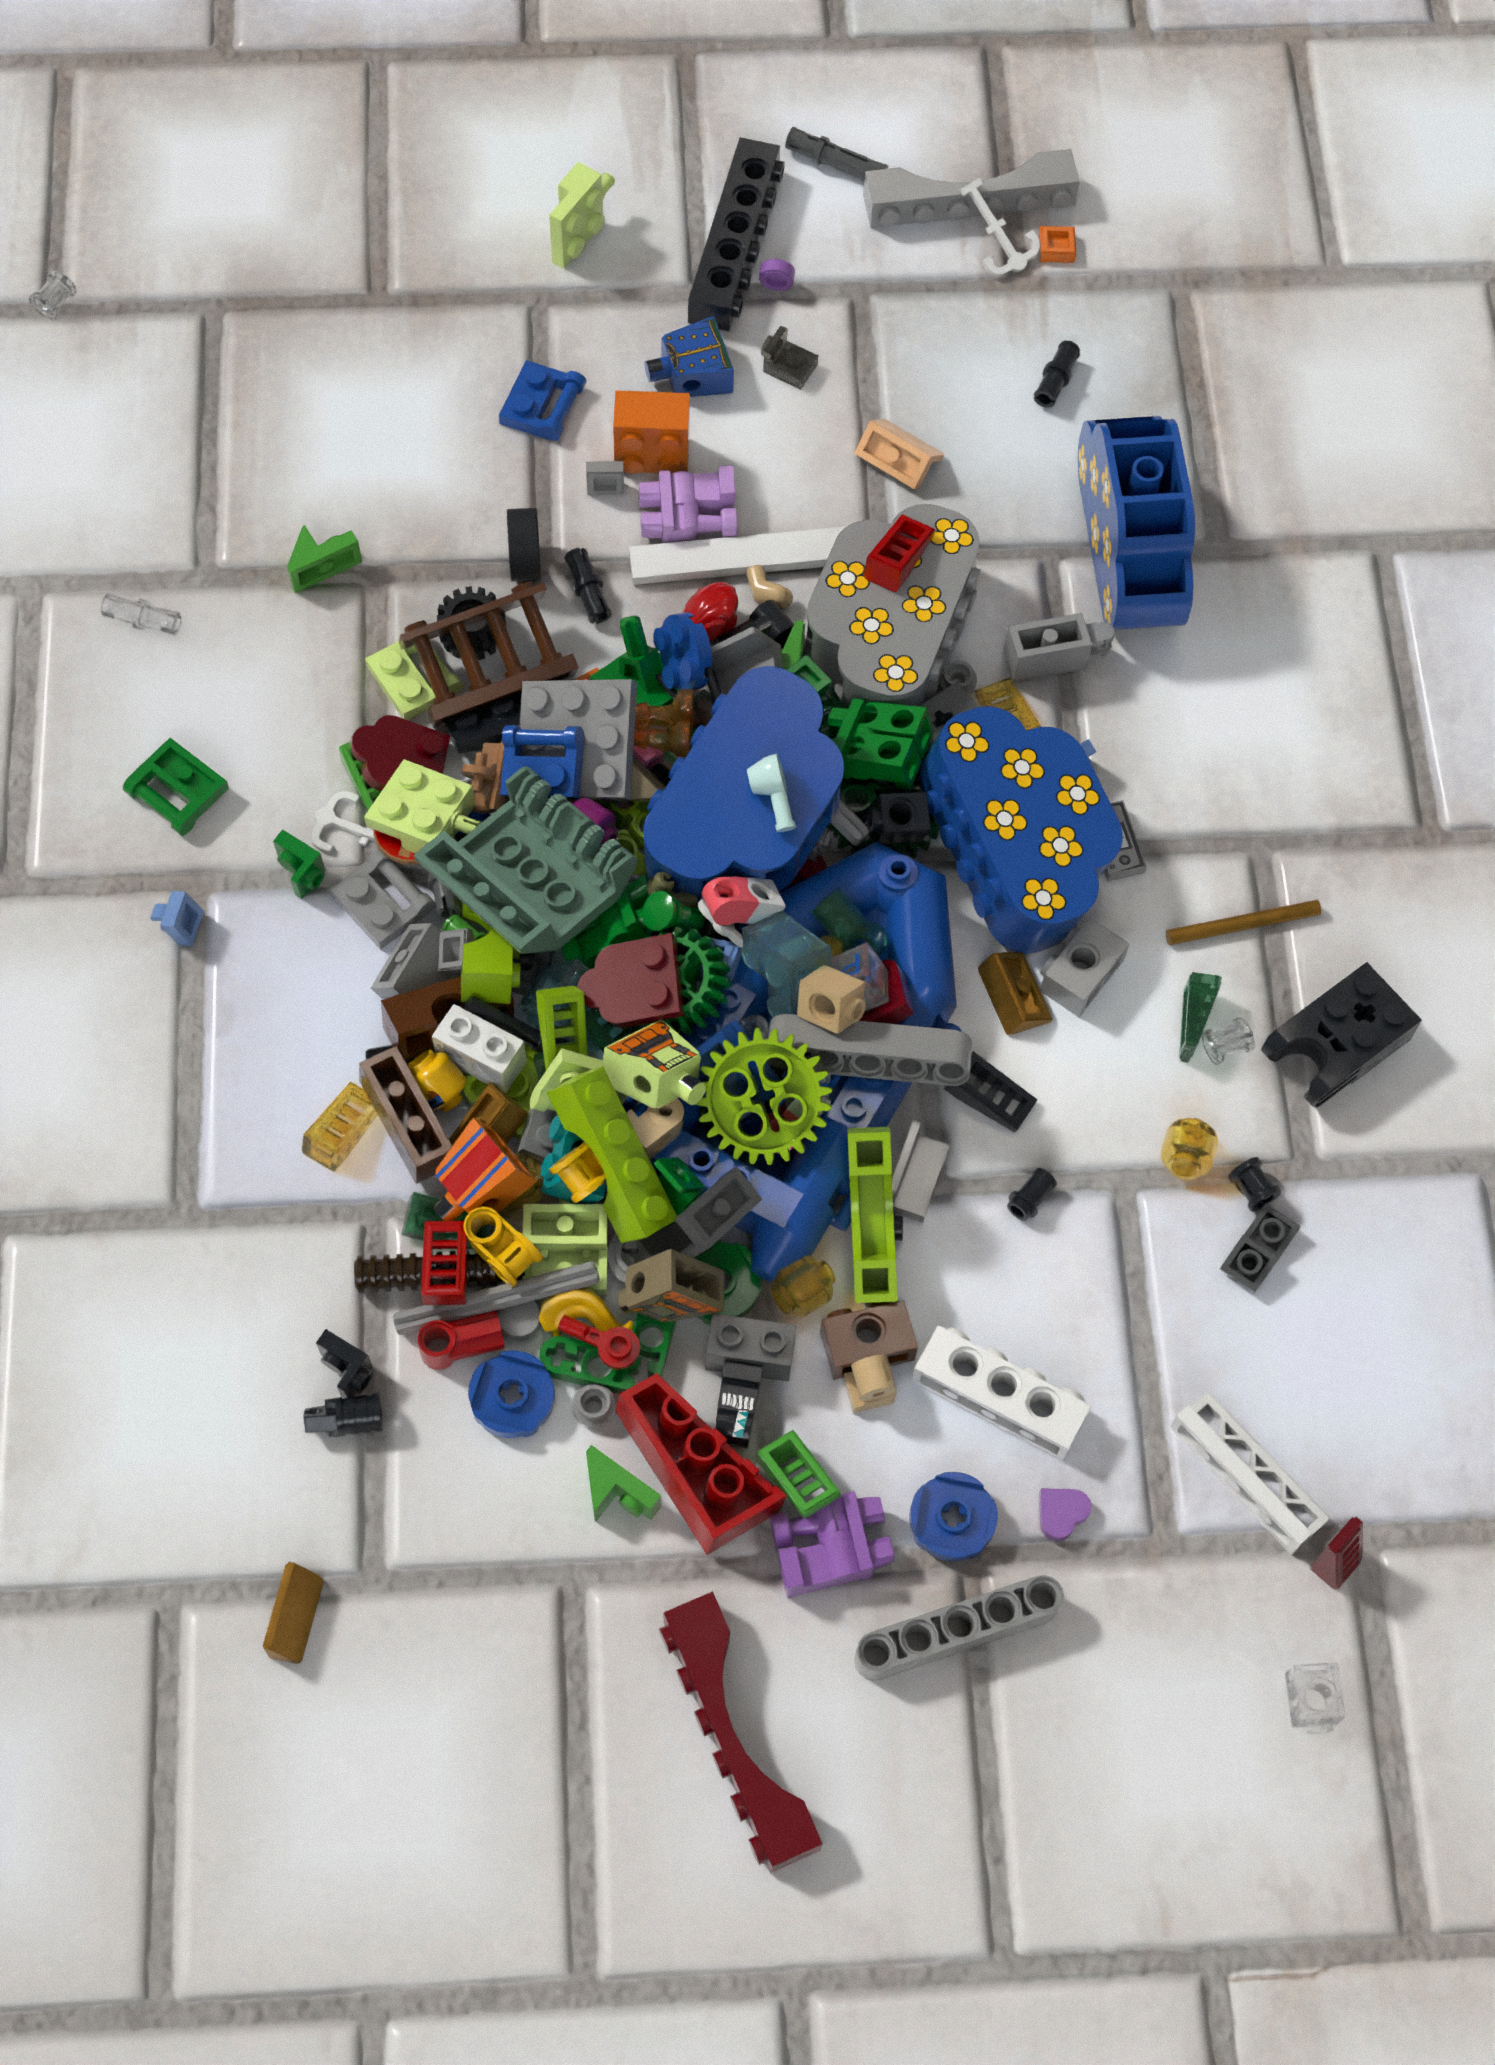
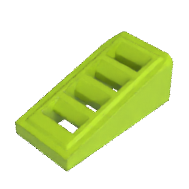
[536,986,588,1070]

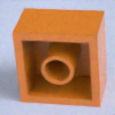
[613,390,690,474]

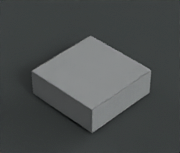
[586,461,624,495]

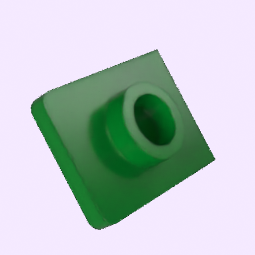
[654,1157,706,1226]

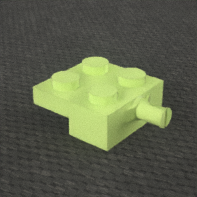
[549,162,615,269]
[364,759,482,853]
[523,1198,608,1295]

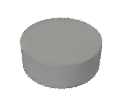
[498,1301,541,1341]

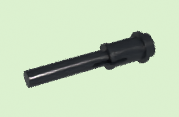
[464,995,570,1056]

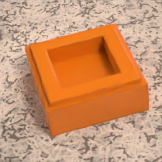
[1039,226,1076,263]

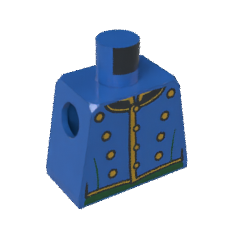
[644,316,734,397]

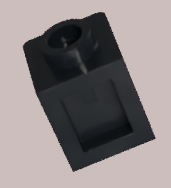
[316,1329,373,1398]

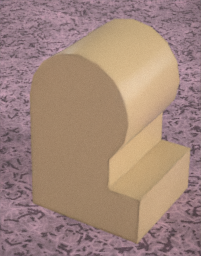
[626,1099,684,1160]
[843,1355,897,1413]

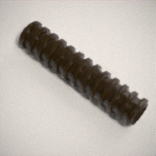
[354,1250,525,1294]

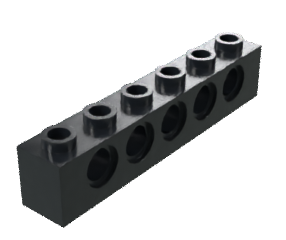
[688,137,785,331]

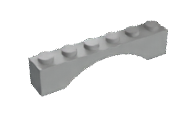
[863,149,1080,228]

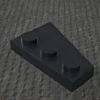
[444,693,522,754]

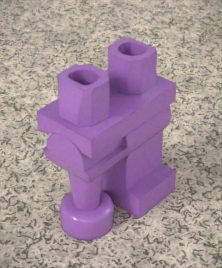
[769,1491,895,1598]

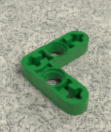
[539,1313,677,1394]

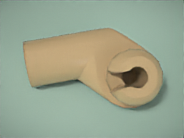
[746,565,793,609]

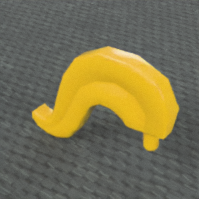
[539,1288,634,1337]

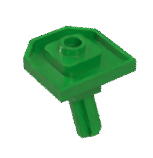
[590,615,685,715]

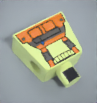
[602,1020,706,1108]

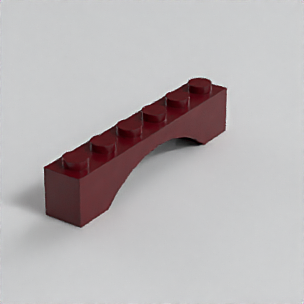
[659,1591,823,1873]

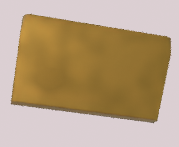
[978,952,1053,1035]
[449,1082,528,1146]
[262,1561,324,1664]

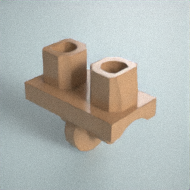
[461,741,510,814]

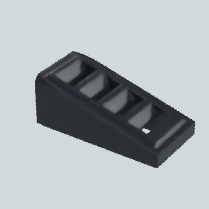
[943,1051,1038,1133]

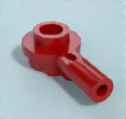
[558,1314,640,1369]

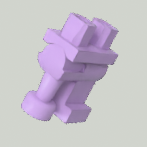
[638,466,737,543]

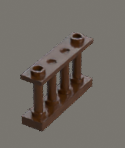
[399,581,579,728]

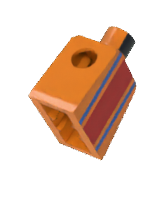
[433,1118,537,1221]

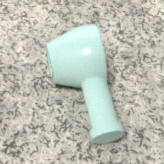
[747,754,796,832]

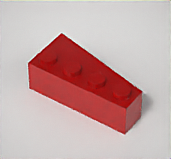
[615,1373,787,1555]

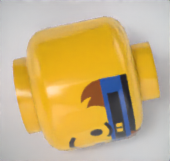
[408,1050,466,1112]

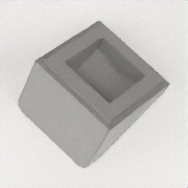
[438,928,476,975]

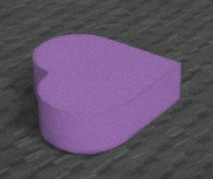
[1039,1488,1091,1542]

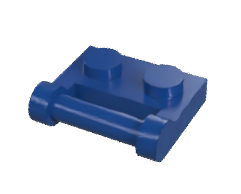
[499,360,587,441]
[500,725,584,799]

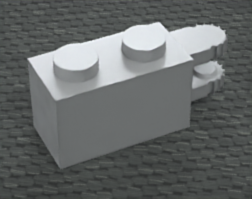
[1004,613,1115,682]

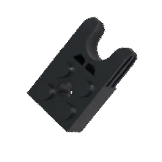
[1261,962,1422,1108]

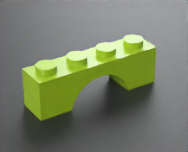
[461,902,520,1004]
[546,1066,677,1243]
[847,1126,898,1303]

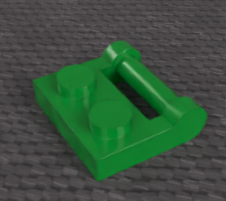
[123,738,229,836]

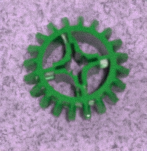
[641,926,731,1036]

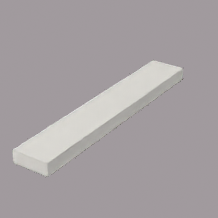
[629,526,847,585]

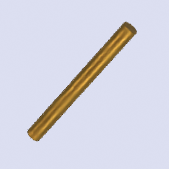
[1166,900,1321,945]

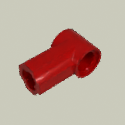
[418,1311,505,1370]

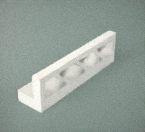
[1170,1392,1330,1555]

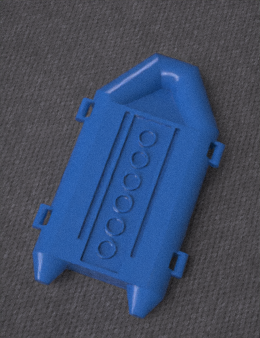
[605,841,962,1282]

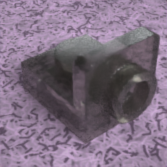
[761,326,819,390]

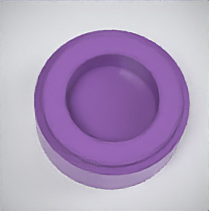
[759,259,795,291]

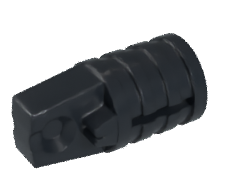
[303,1393,383,1437]

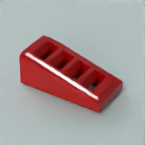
[864,514,936,592]
[421,1221,467,1305]

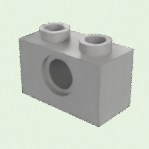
[1040,917,1130,1017]

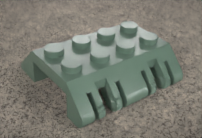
[414,766,638,954]

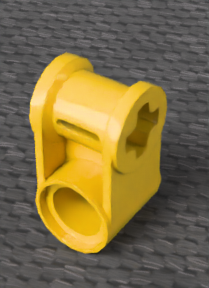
[549,1142,606,1204]
[464,1207,543,1288]

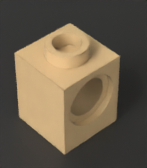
[797,965,866,1034]

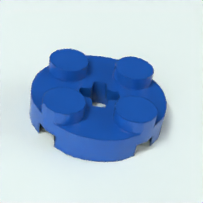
[653,612,712,692]
[468,1350,555,1438]
[909,1472,998,1562]

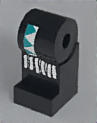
[716,1360,763,1449]

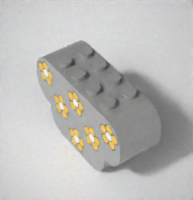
[804,504,981,709]

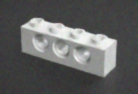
[911,1325,1091,1461]

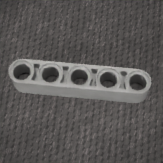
[767,1014,972,1086]
[854,1575,1064,1681]

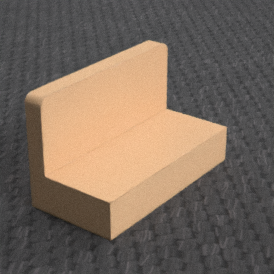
[854,419,945,489]

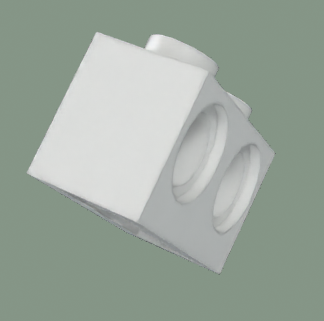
[432,1004,527,1093]

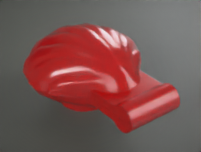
[683,582,739,643]

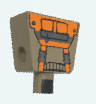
[618,1249,724,1322]

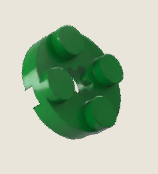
[694,1240,761,1326]

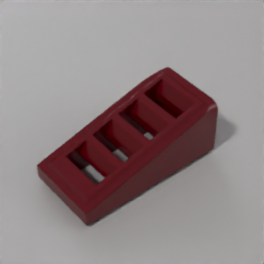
[1310,1516,1363,1590]

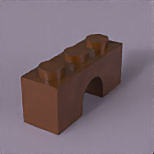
[381,976,514,1060]

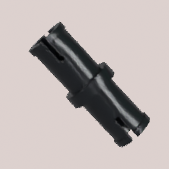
[1033,340,1080,408]
[564,548,612,624]

